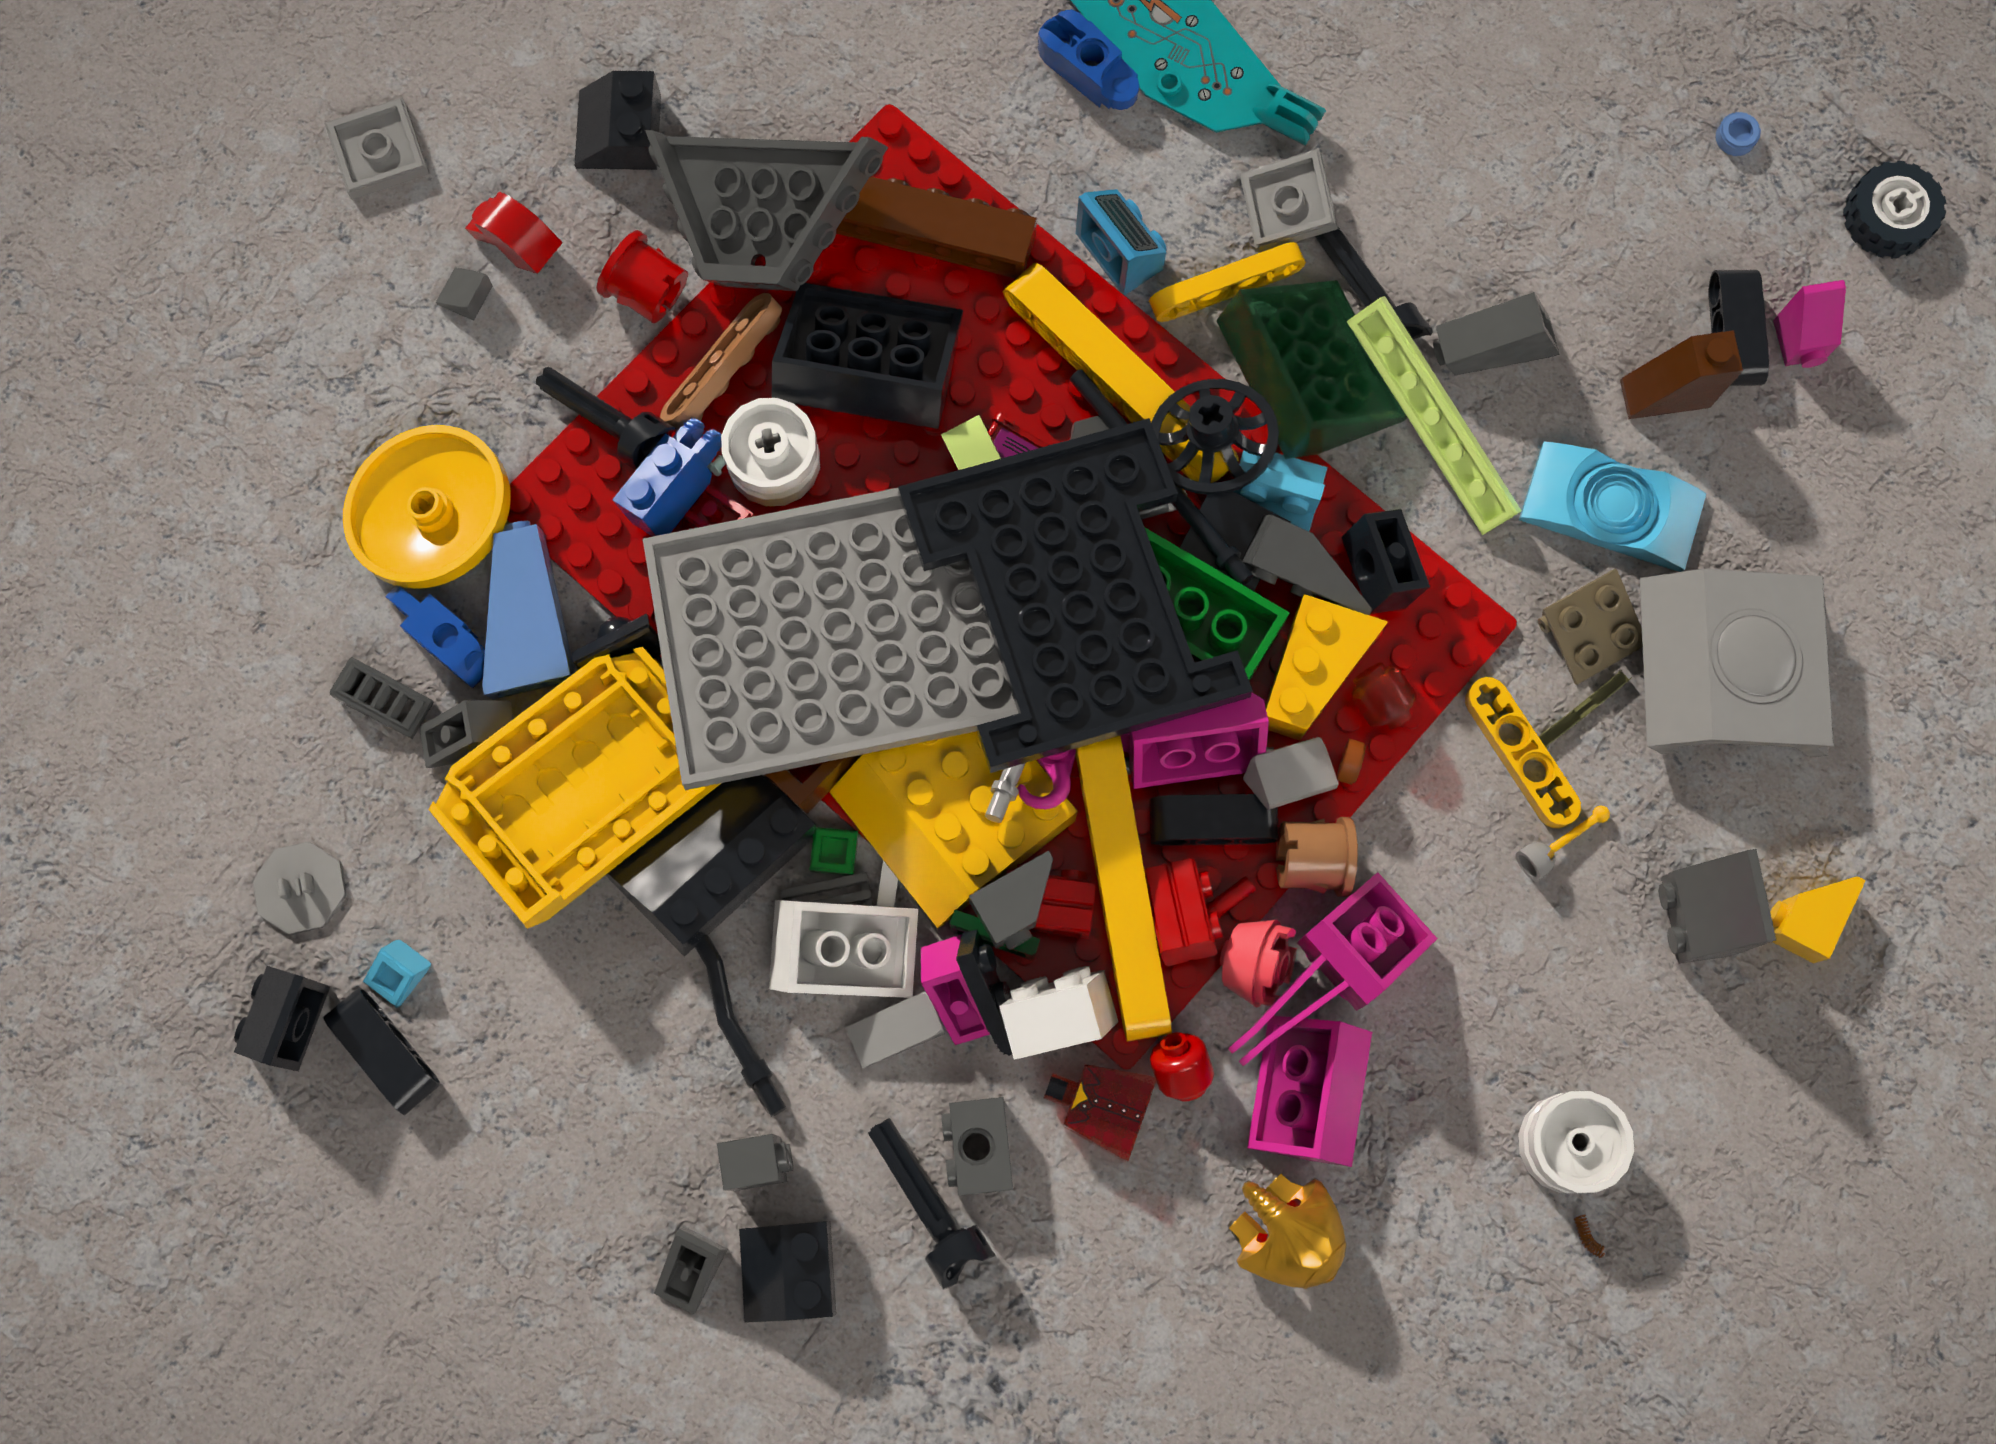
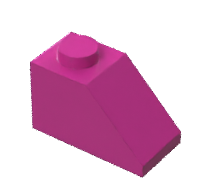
[1773,280,1846,368]
[921,934,990,1045]

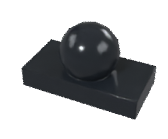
[571,613,661,669]

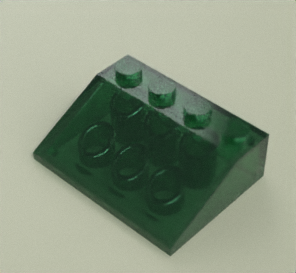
[1216,280,1408,459]

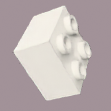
[999,966,1118,1060]

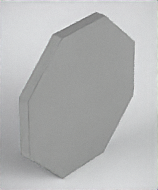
[252,841,347,935]

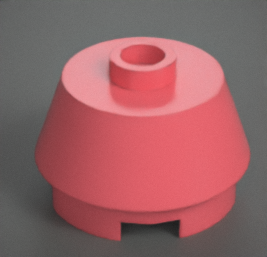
[1220,920,1297,1007]

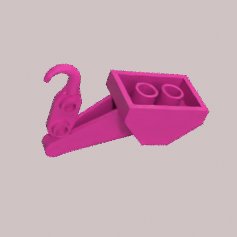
[1017,693,1269,810]

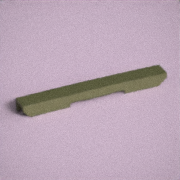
[1538,670,1632,747]

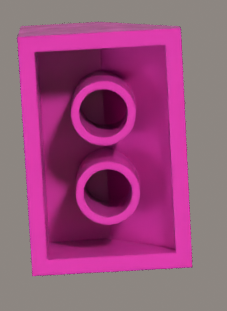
[1247,1015,1372,1167]

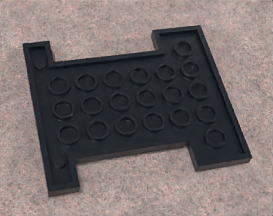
[898,418,1253,773]

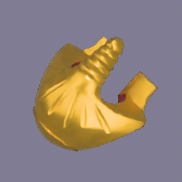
[1229,1174,1346,1289]

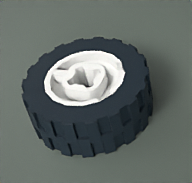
[1843,161,1946,259]

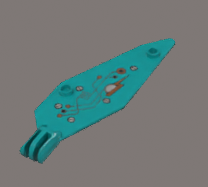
[1070,0,1326,146]

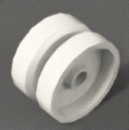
[721,398,820,506]
[1518,1091,1634,1193]

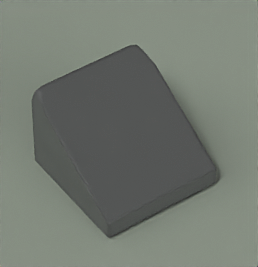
[436,267,493,321]

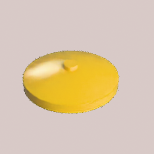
[343,425,510,589]

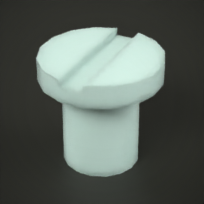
[707,455,726,476]

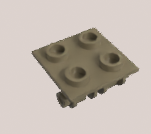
[1538,569,1643,685]

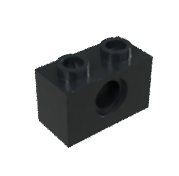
[1341,509,1430,614]

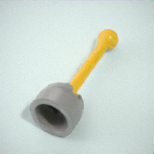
[1516,805,1610,881]

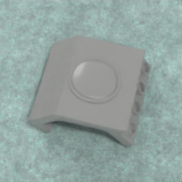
[1640,568,1834,758]

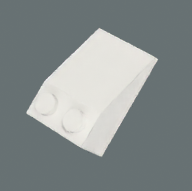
[769,900,918,998]

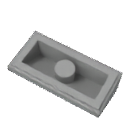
[1243,737,1339,810]

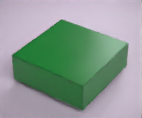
[809,827,859,876]

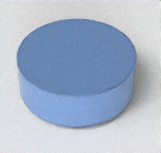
[1715,112,1761,156]

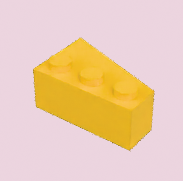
[1265,594,1387,741]

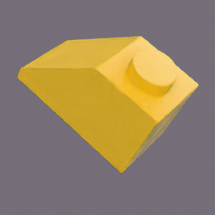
[1770,876,1866,964]

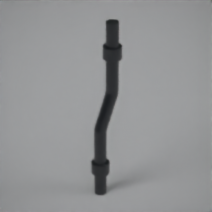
[695,936,787,1117]

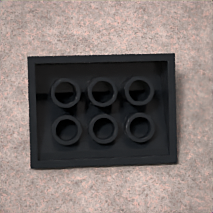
[772,283,963,429]
[606,775,815,957]

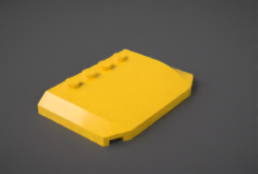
[428,647,721,929]

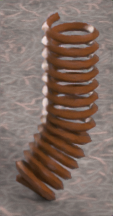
[1574,1214,1605,1258]

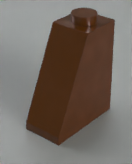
[1620,330,1743,419]

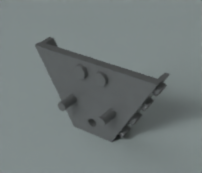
[645,130,888,291]

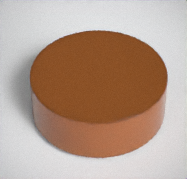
[1337,738,1366,785]

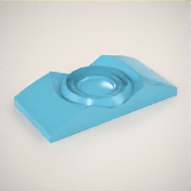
[1519,441,1707,572]

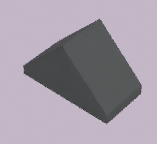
[654,1228,728,1314]

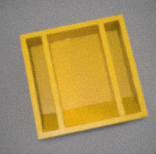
[829,731,1078,929]

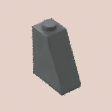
[1433,292,1560,376]

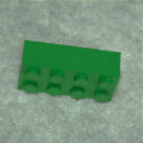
[1144,527,1290,681]

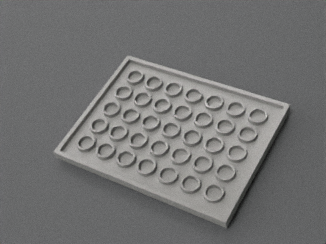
[643,488,1018,790]

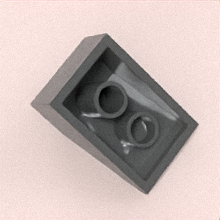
[1658,849,1776,964]

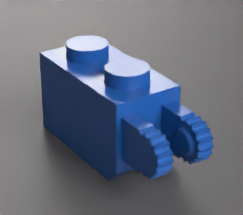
[612,418,722,537]

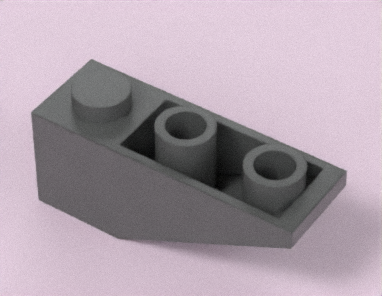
[1242,514,1372,615]

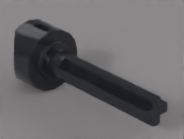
[1314,227,1433,340]
[536,367,676,470]
[868,1118,995,1290]

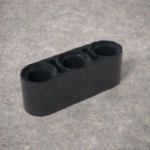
[1708,270,1769,386]
[1149,794,1279,846]
[323,987,441,1115]

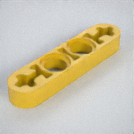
[1149,242,1306,322]
[1465,677,1581,829]

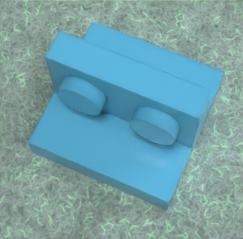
[1233,450,1327,531]

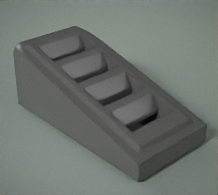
[330,657,434,739]

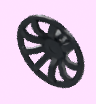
[1152,379,1279,495]

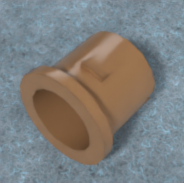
[1276,817,1358,897]

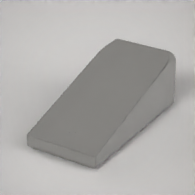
[846,991,945,1069]

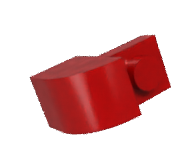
[465,192,563,274]

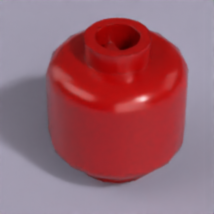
[1150,1032,1214,1102]

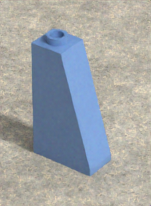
[482,521,575,700]

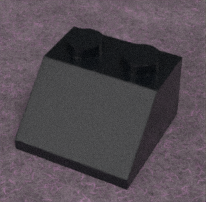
[574,71,661,170]
[234,966,331,1072]
[739,1221,837,1323]

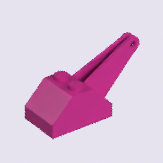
[1228,872,1438,1066]

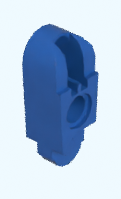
[1038,9,1139,110]
[385,585,485,689]

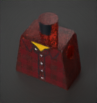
[1043,1064,1157,1162]

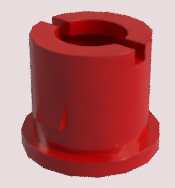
[596,230,688,323]

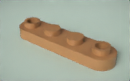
[660,293,782,432]

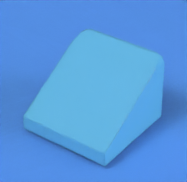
[363,940,431,1008]

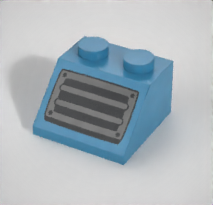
[1075,189,1167,296]

